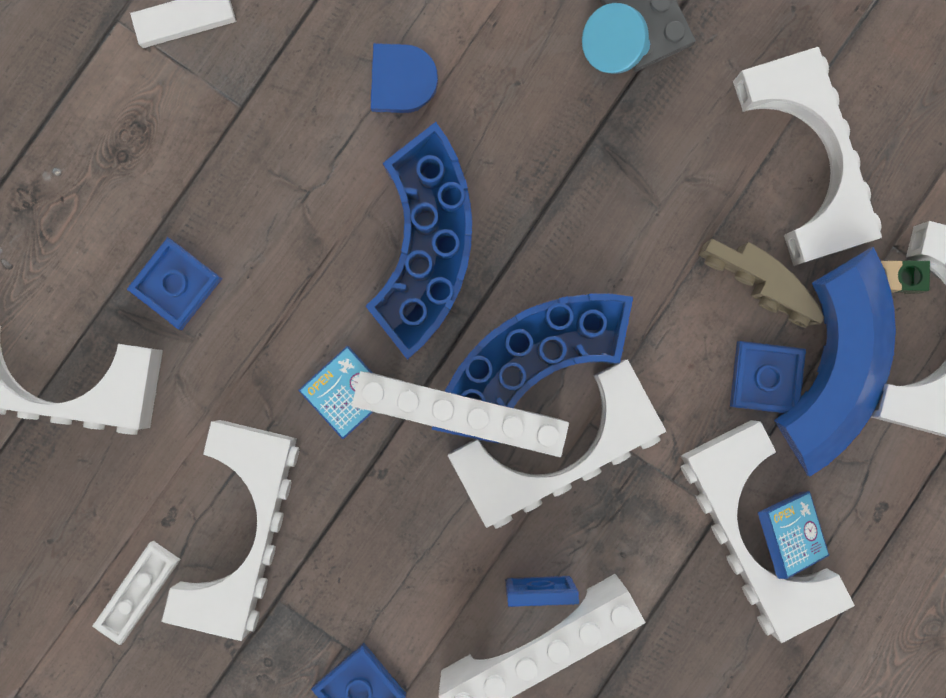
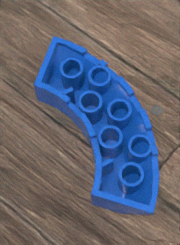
[366,122,472,360]
[774,247,896,477]
[432,294,633,444]

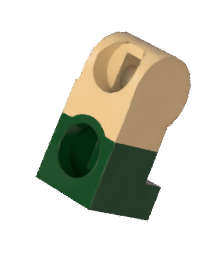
[881,261,930,294]

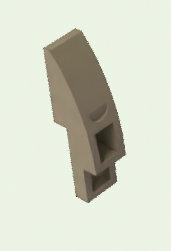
[698,239,824,328]

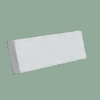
[130,0,236,48]
[92,541,180,645]

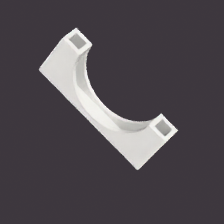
[733,47,882,266]
[871,221,946,437]
[0,326,163,435]
[448,359,666,529]
[352,371,569,457]
[162,420,299,641]
[681,420,855,643]
[438,574,646,698]

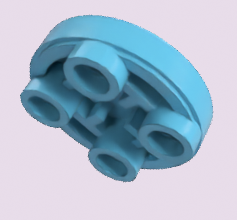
[582,3,650,74]

